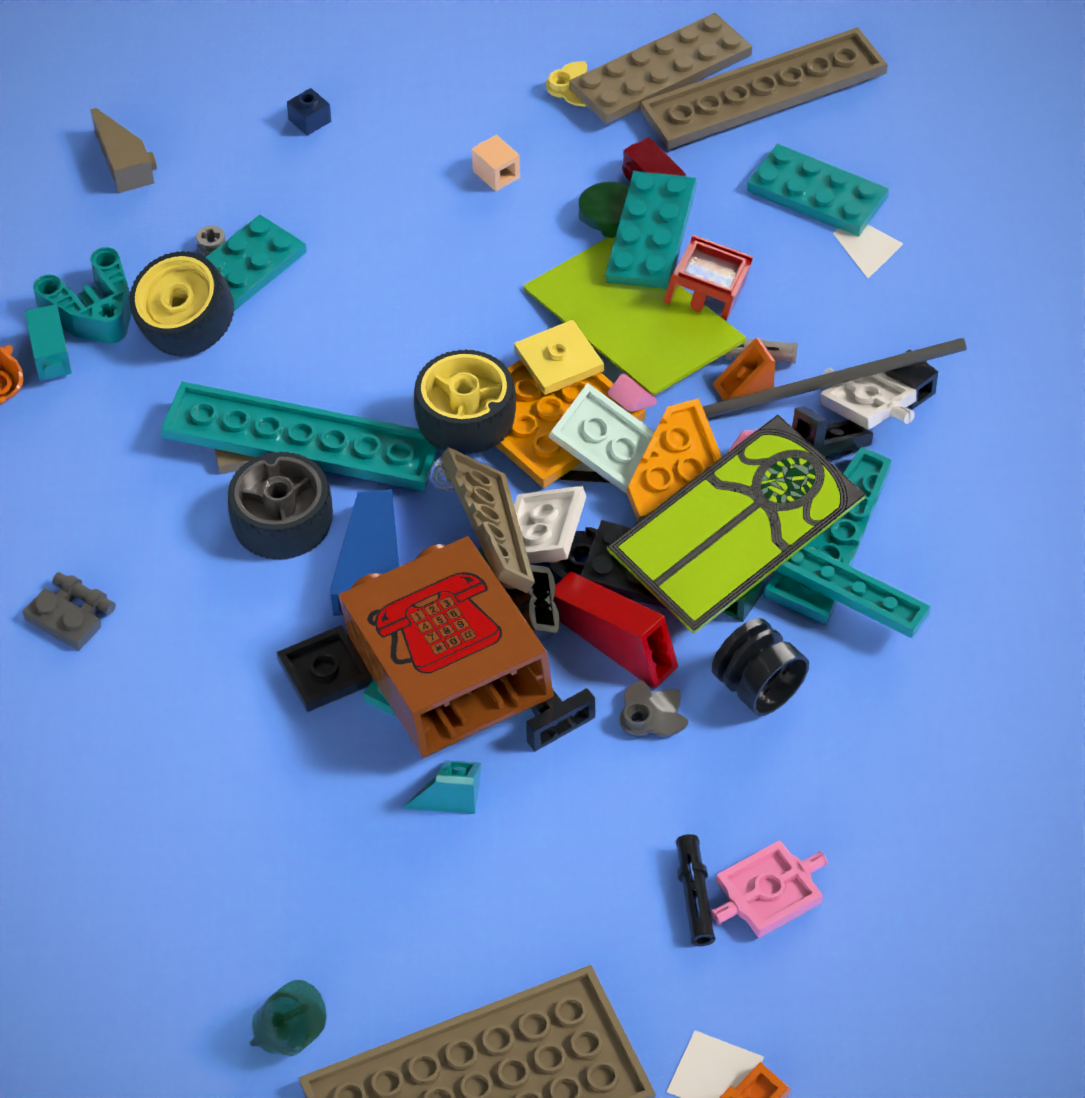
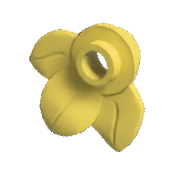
[546,61,587,107]

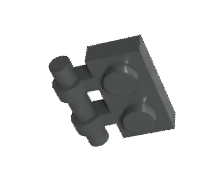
[22,572,116,651]

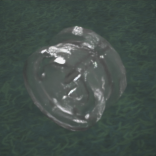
[430,458,455,491]

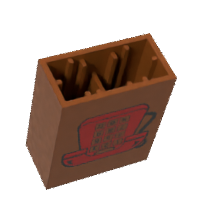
[338,536,554,758]

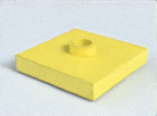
[514,320,604,395]

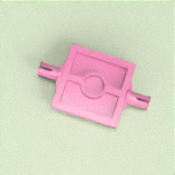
[711,840,828,938]

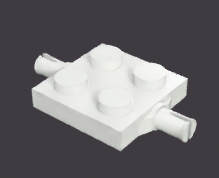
[820,368,916,430]

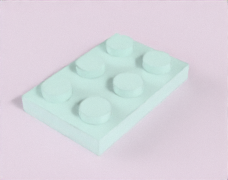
[548,383,655,494]

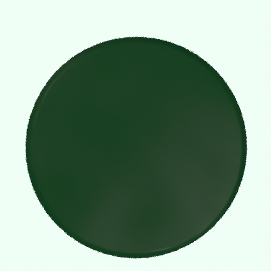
[578,182,629,238]

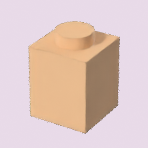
[472,135,520,192]

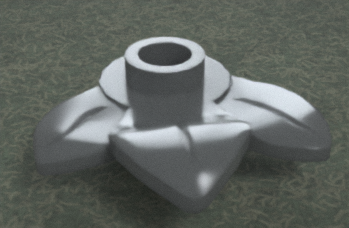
[620,680,689,737]

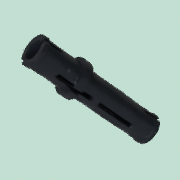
[675,834,716,947]

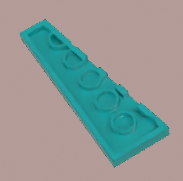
[764,447,892,625]

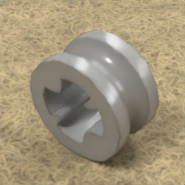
[196,225,225,256]

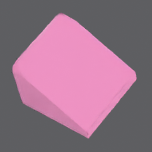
[608,374,658,412]

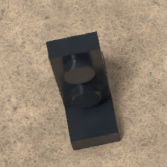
[792,406,873,458]
[526,688,596,752]

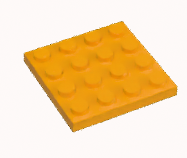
[495,360,646,489]

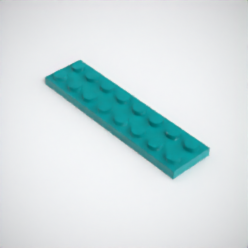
[161,381,439,492]

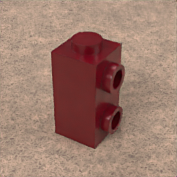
[622,137,686,181]

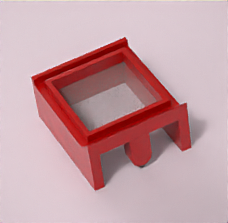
[664,235,754,321]

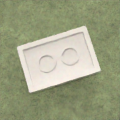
[514,486,586,564]

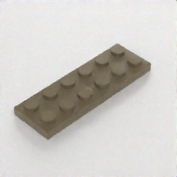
[569,12,753,124]

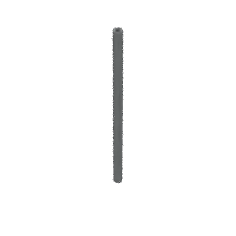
[702,337,967,419]

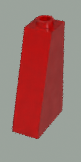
[553,572,678,689]

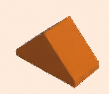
[712,337,775,401]

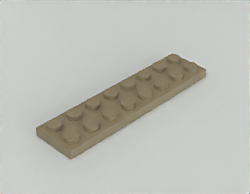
[640,27,888,150]

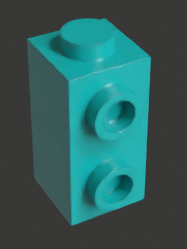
[24,304,72,380]

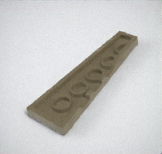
[441,447,535,593]

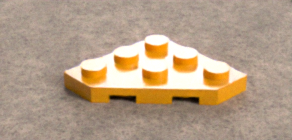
[625,398,722,522]

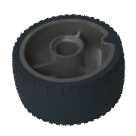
[227,452,333,560]

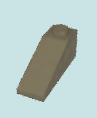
[90,108,157,193]

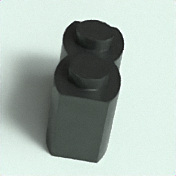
[503,564,559,643]

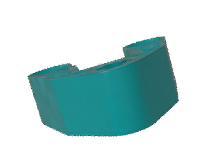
[33,247,132,343]

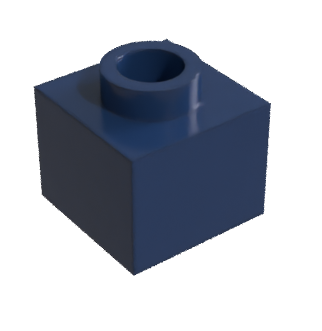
[286,88,332,136]

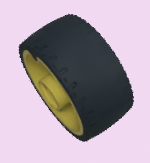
[129,251,234,356]
[414,349,516,455]

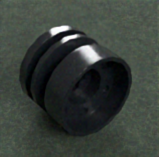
[711,618,810,716]

